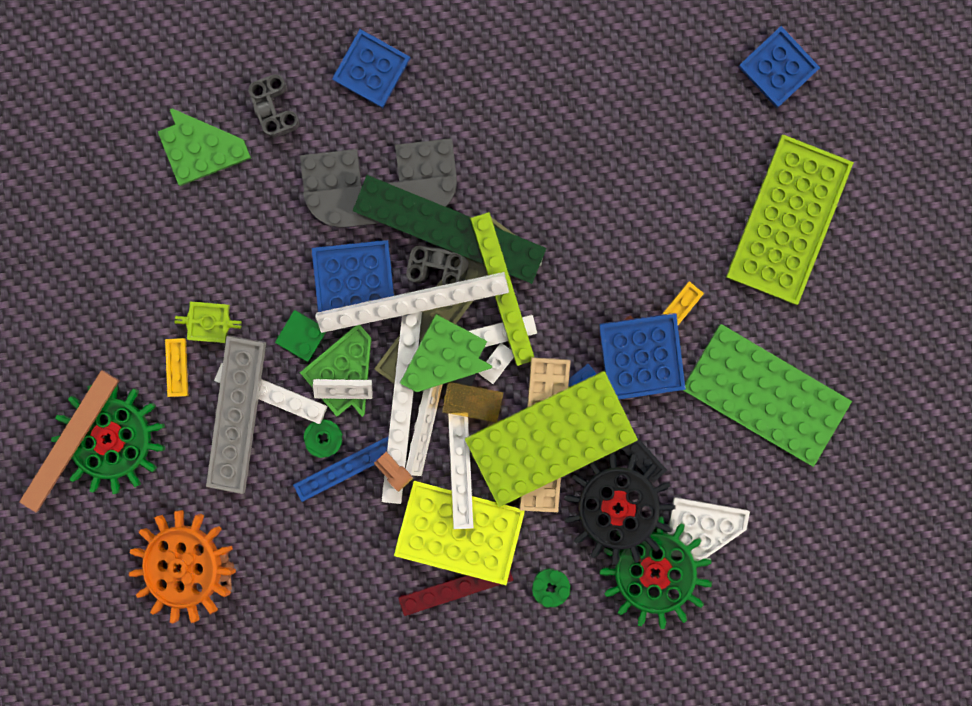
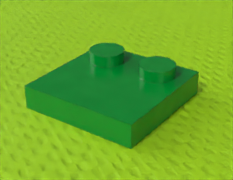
[275,310,326,362]

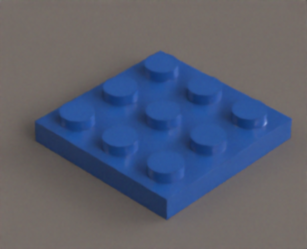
[738,26,820,108]
[332,29,411,109]

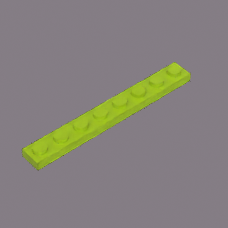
[470,212,534,366]

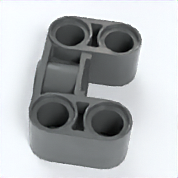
[248,74,300,138]
[406,246,468,285]

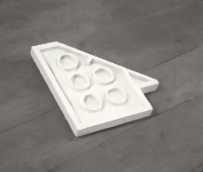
[667,497,750,573]

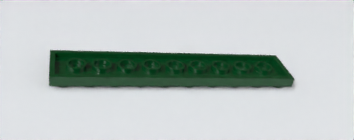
[353,175,547,284]

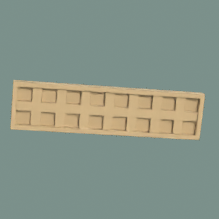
[519,357,570,512]

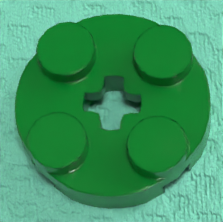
[304,419,343,458]
[532,568,570,608]

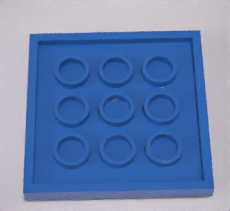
[312,240,394,312]
[599,313,686,400]

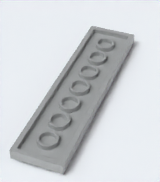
[206,336,266,494]

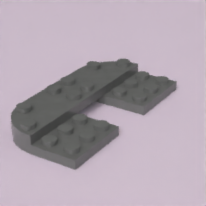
[300,138,457,228]

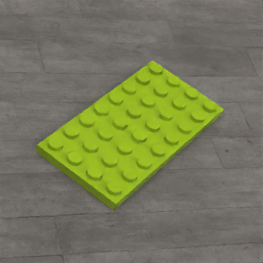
[725,134,854,305]
[465,371,638,507]

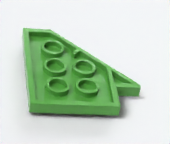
[158,109,251,186]
[400,314,493,392]
[300,325,372,417]

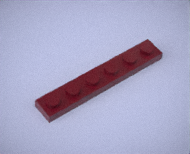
[399,571,513,616]

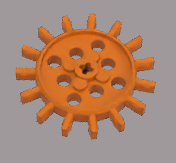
[129,510,236,623]

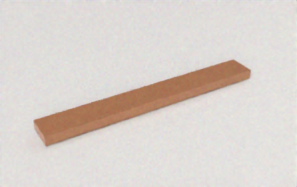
[20,370,120,512]

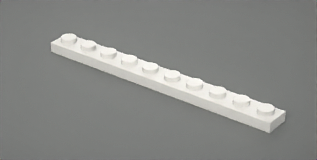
[316,272,509,333]
[382,312,422,504]

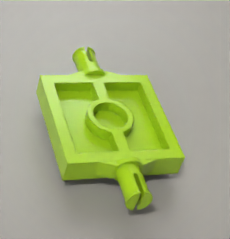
[175,302,242,343]

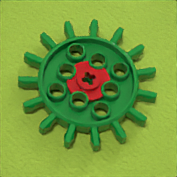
[51,384,166,494]
[600,516,712,629]

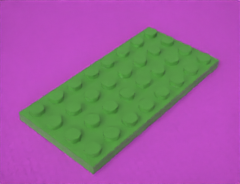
[683,324,852,467]

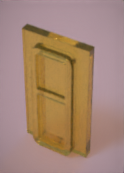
[442,382,503,422]

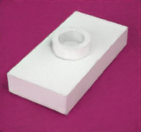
[479,343,513,384]

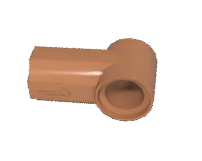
[374,452,413,492]

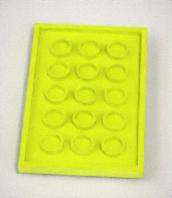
[394,481,525,585]

